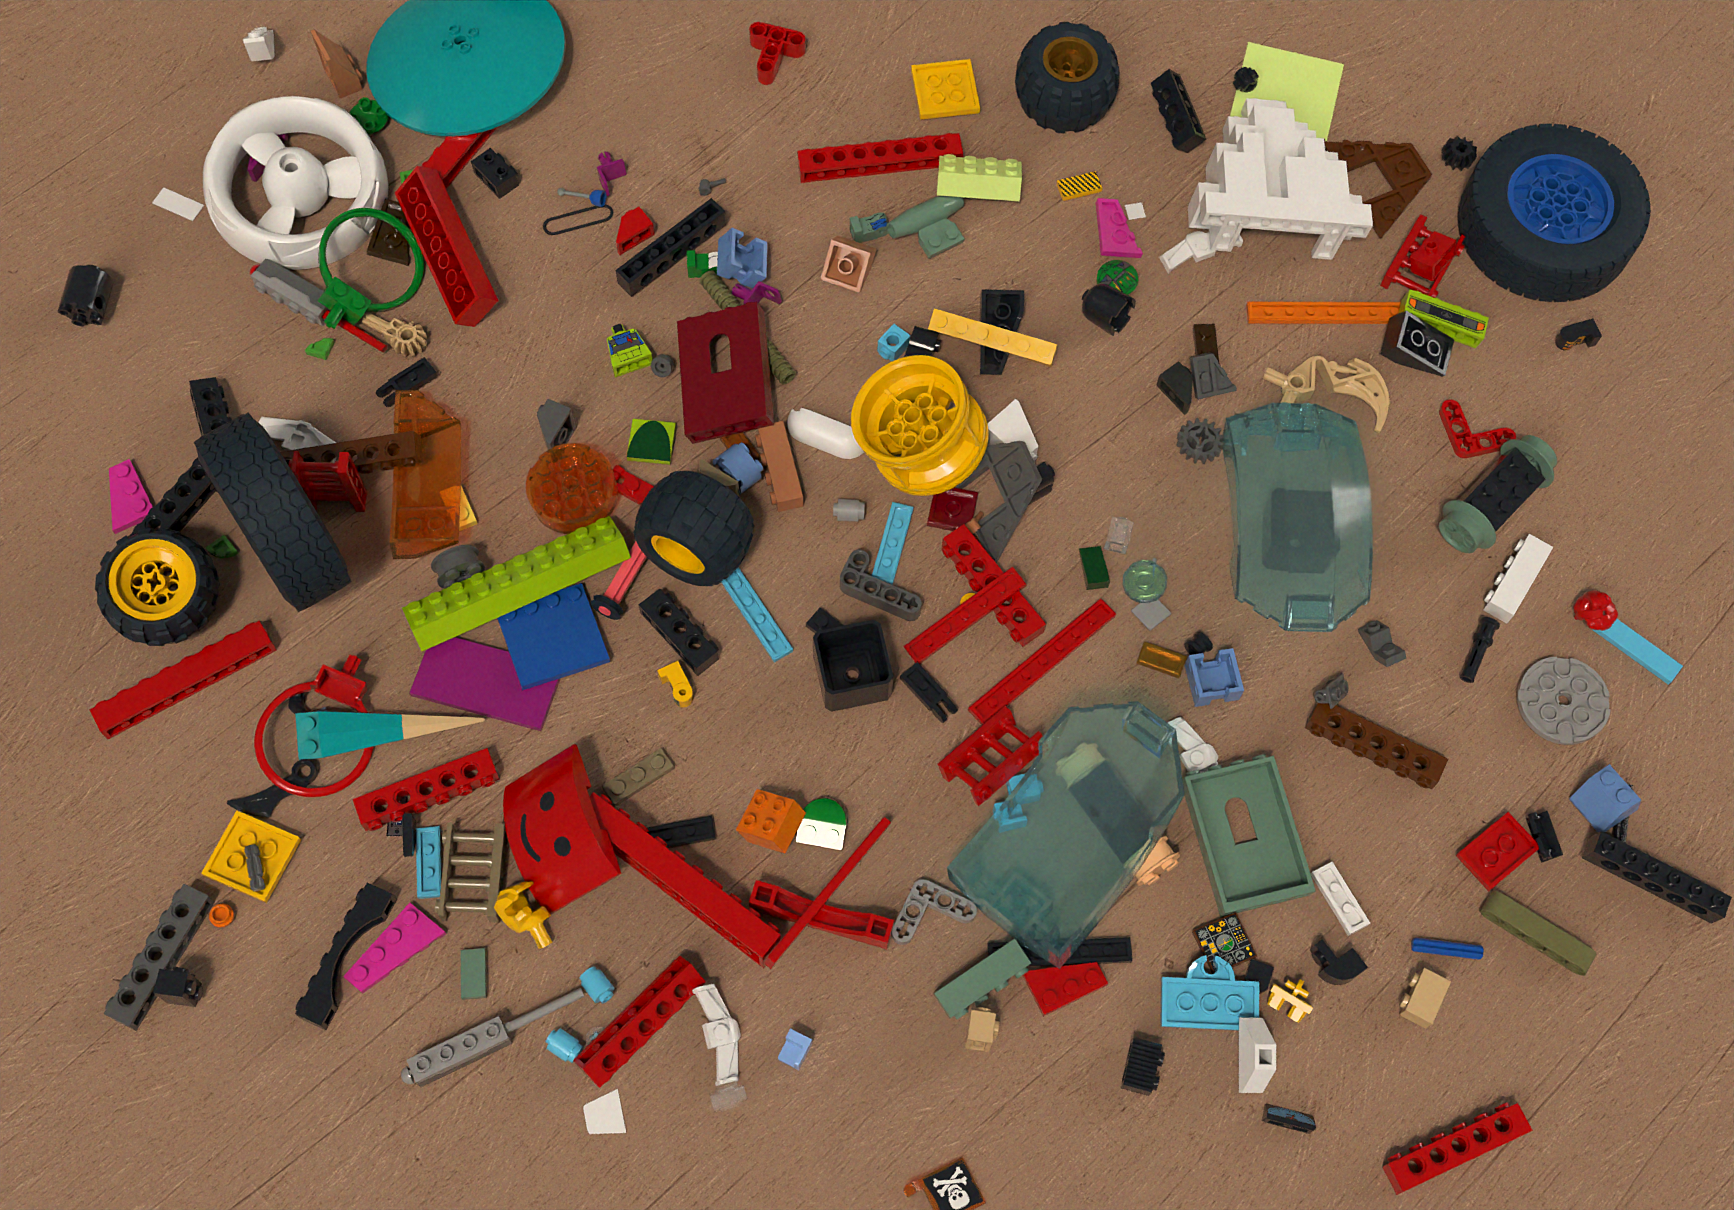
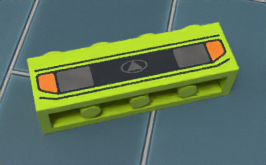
[1398,289,1489,348]

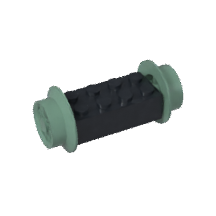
[1439,435,1557,554]

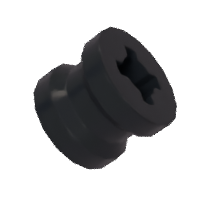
[1184,632,1213,655]

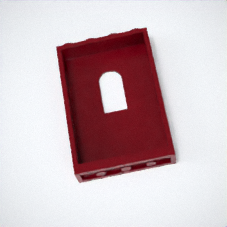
[677,301,774,444]

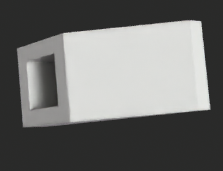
[243,27,275,61]
[1239,1017,1276,1093]

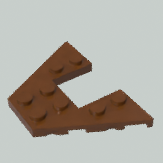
[1324,139,1432,239]

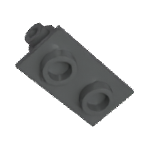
[1314,673,1349,708]

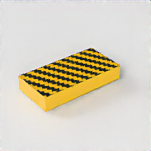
[1056,171,1102,201]

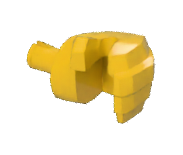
[494,882,553,949]

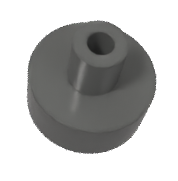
[651,354,674,377]

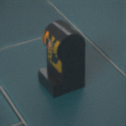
[1555,319,1602,351]

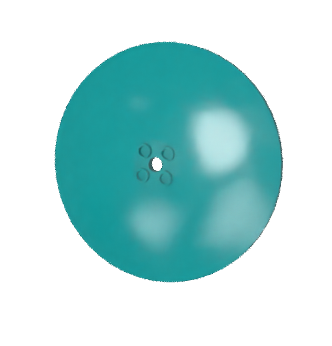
[366,0,566,136]

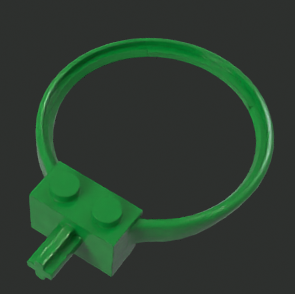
[317,208,424,329]

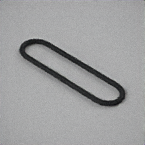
[543,204,613,235]

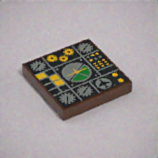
[1192,913,1257,974]

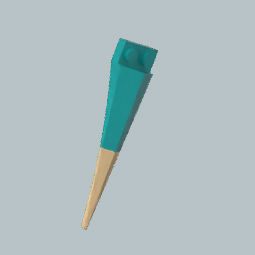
[295,711,485,760]

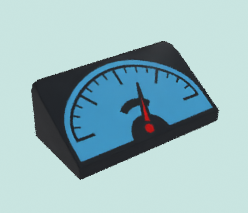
[1262,1104,1316,1134]

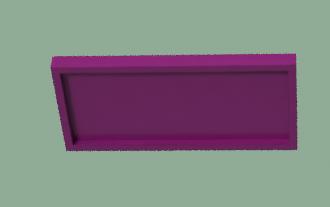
[409,637,560,731]

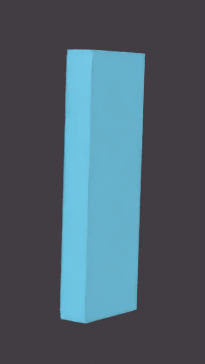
[416,826,442,899]

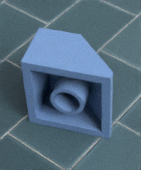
[1569,764,1641,833]

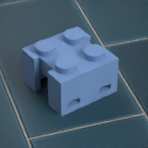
[717,228,767,289]
[1184,648,1244,707]

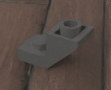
[1358,620,1406,667]

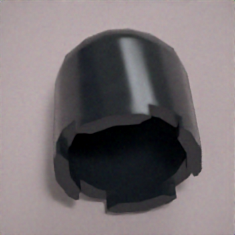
[1082,283,1136,336]

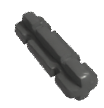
[244,844,265,892]

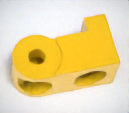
[657,661,693,708]

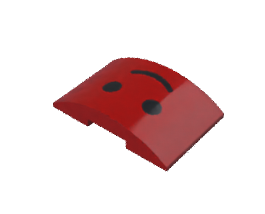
[503,744,622,915]

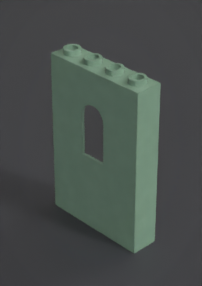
[1181,754,1316,917]

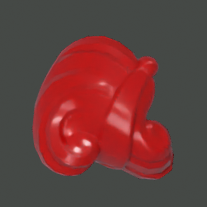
[1573,589,1618,631]

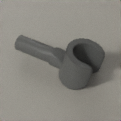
[699,178,726,196]

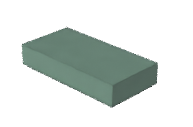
[461,948,487,1000]

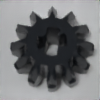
[1441,135,1477,171]

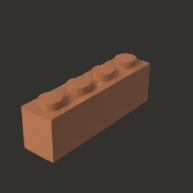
[755,421,803,512]

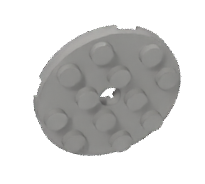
[1517,656,1611,745]

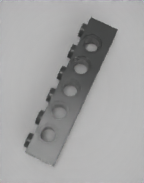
[104,884,215,1031]

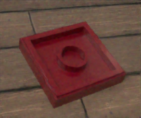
[927,488,978,531]

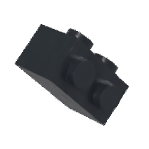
[471,148,519,199]
[153,967,203,1007]

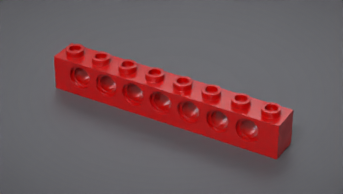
[797,133,963,183]

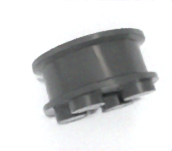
[431,545,485,589]

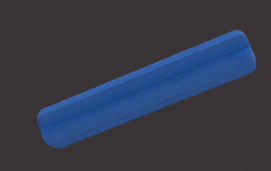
[1411,938,1484,959]

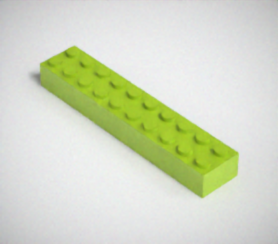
[402,516,631,651]

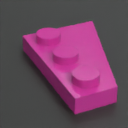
[1096,198,1143,258]
[109,459,153,534]

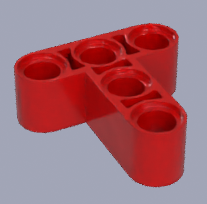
[749,22,806,85]

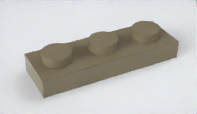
[602,748,674,807]

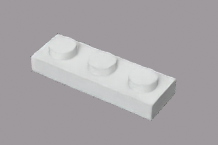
[1311,862,1370,936]

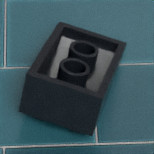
[1380,310,1454,377]

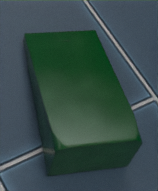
[1079,546,1110,590]

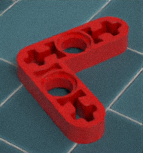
[1439,399,1517,458]

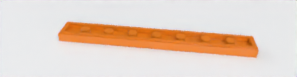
[1246,302,1401,324]

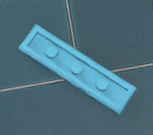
[872,502,914,585]
[1593,619,1683,685]

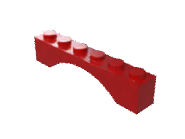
[749,880,894,950]

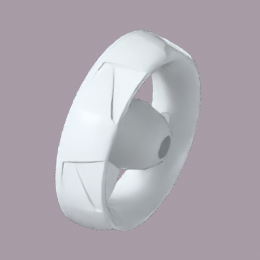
[203,96,389,270]

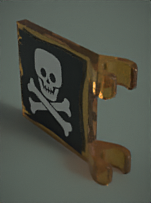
[903,1157,986,1210]

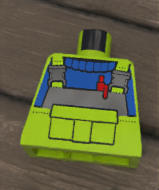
[607,324,652,378]

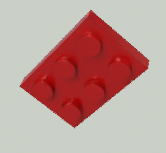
[1456,812,1539,892]

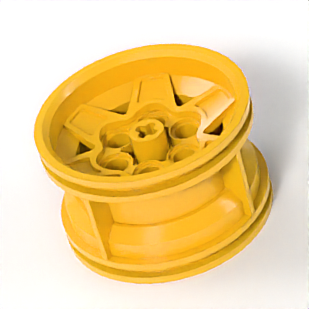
[851,355,989,496]

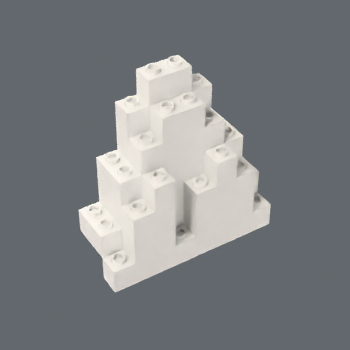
[1188,98,1373,260]

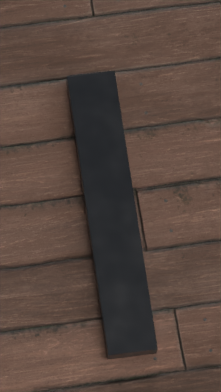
[987,937,1133,967]

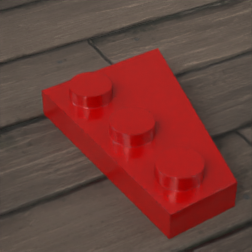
[1022,962,1108,1017]

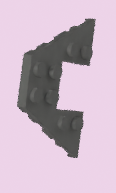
[956,441,1042,563]

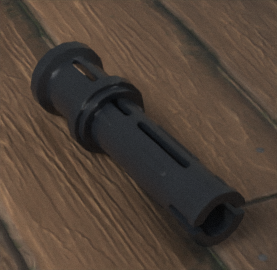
[1460,617,1500,683]

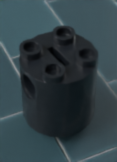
[58,265,113,327]

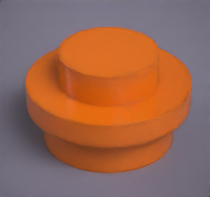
[209,903,234,928]

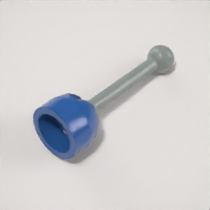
[557,188,607,207]

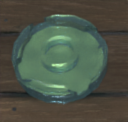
[1123,560,1167,603]

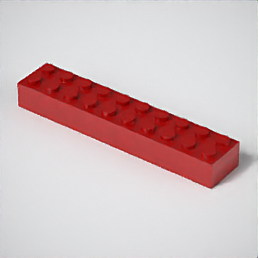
[589,792,781,969]

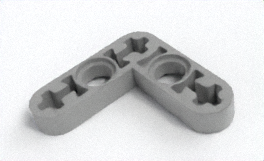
[892,879,977,945]

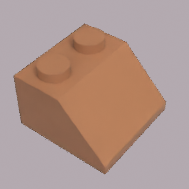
[821,236,876,293]

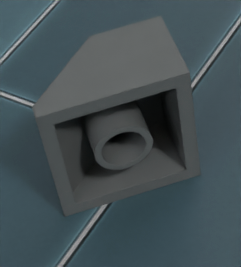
[537,399,576,464]

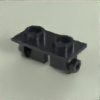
[1526,811,1563,863]

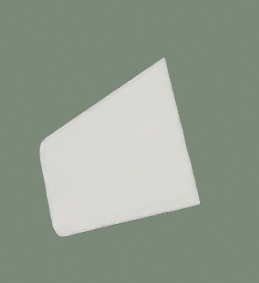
[583,1089,626,1134]

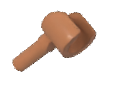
[965,511,983,534]

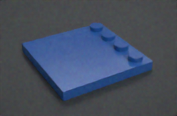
[497,583,610,691]

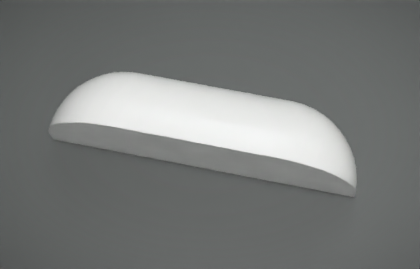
[787,408,864,459]

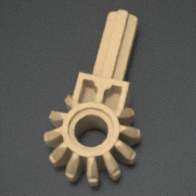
[362,313,427,357]

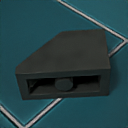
[1156,361,1193,415]

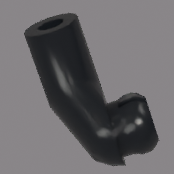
[288,692,309,714]

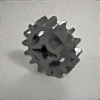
[1176,418,1224,464]

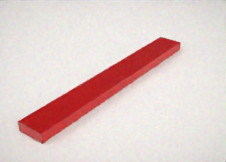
[968,598,1116,725]
[765,818,891,969]

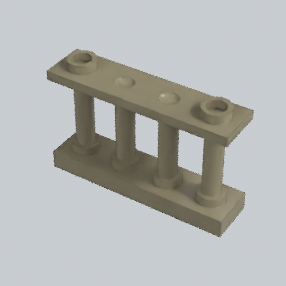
[435,822,507,923]

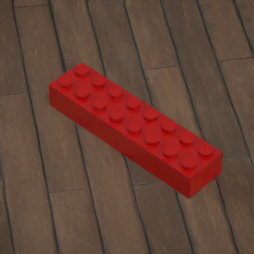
[395,166,499,327]

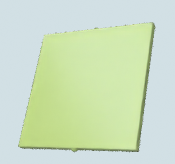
[1230,42,1344,141]

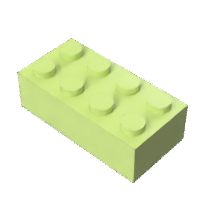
[937,154,1022,201]

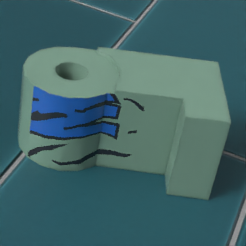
[849,213,889,243]

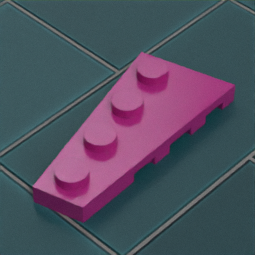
[343,903,447,994]

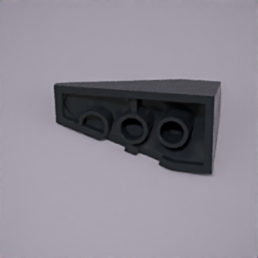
[980,289,1024,375]

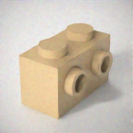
[1399,968,1451,1029]
[965,1007,999,1052]

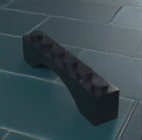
[295,883,397,1030]

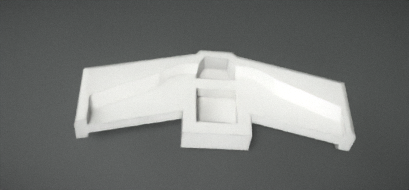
[1159,231,1243,274]
[258,417,336,463]
[1163,717,1218,773]
[693,984,741,1086]

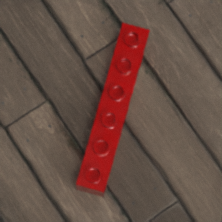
[941,524,1046,647]
[352,748,500,831]
[573,955,706,1088]
[1382,1102,1533,1195]

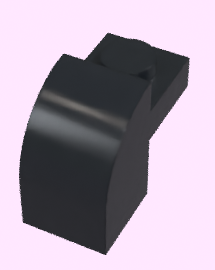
[1310,939,1368,985]

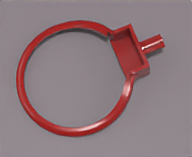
[254,654,374,797]

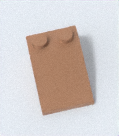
[311,30,363,99]

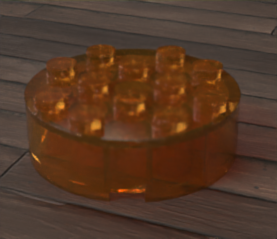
[526,443,618,534]

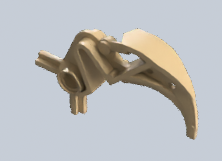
[1263,356,1390,433]

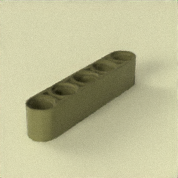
[1481,891,1597,976]

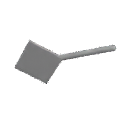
[1131,558,1171,631]

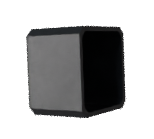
[813,620,894,712]

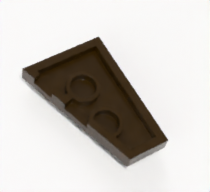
[367,198,408,266]

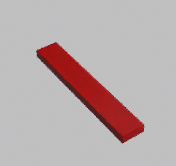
[903,567,1027,664]

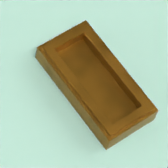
[1136,641,1187,678]

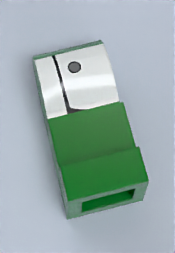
[687,250,719,278]

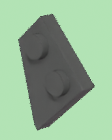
[1190,352,1237,400]

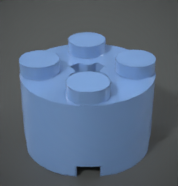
[713,442,763,495]

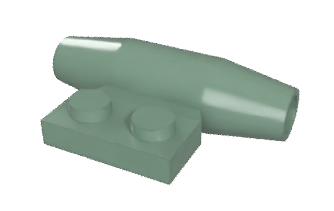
[887,196,965,259]

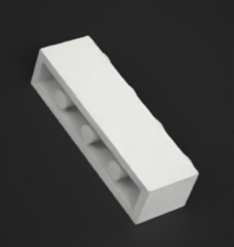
[1483,534,1553,624]

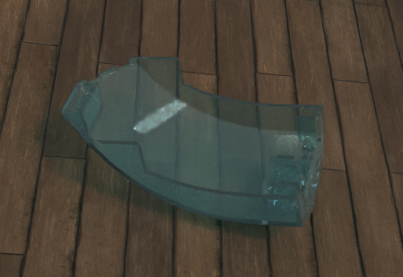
[1223,402,1373,632]
[947,701,1185,969]

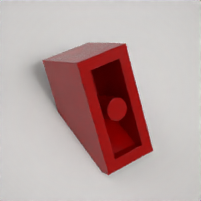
[616,206,655,255]

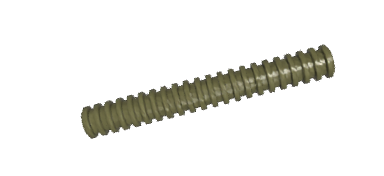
[699,271,796,384]

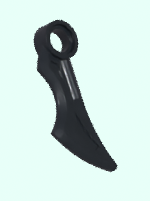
[227,759,318,817]

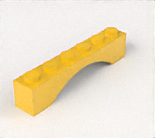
[928,309,1058,367]

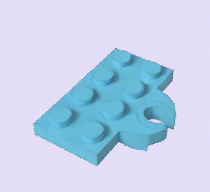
[1160,955,1259,1031]

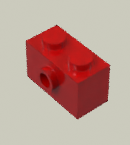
[1409,231,1456,281]

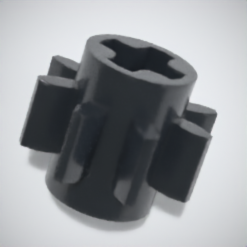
[1232,67,1259,93]

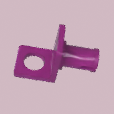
[597,151,626,196]
[732,281,782,304]

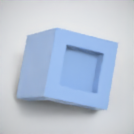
[778,1028,812,1070]

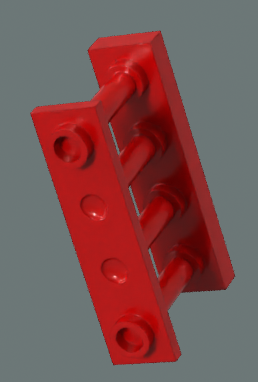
[1380,214,1465,298]
[289,451,367,512]
[937,706,1047,806]

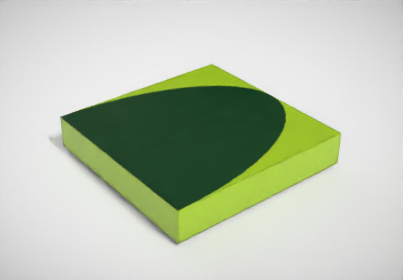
[627,419,676,465]

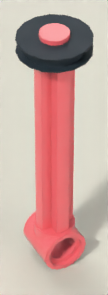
[590,541,647,620]

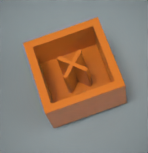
[736,789,806,854]

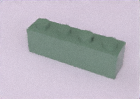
[933,939,1031,1019]

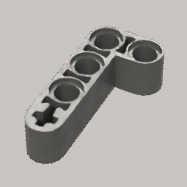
[840,549,922,621]

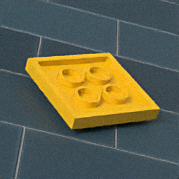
[911,59,980,120]
[201,810,301,903]

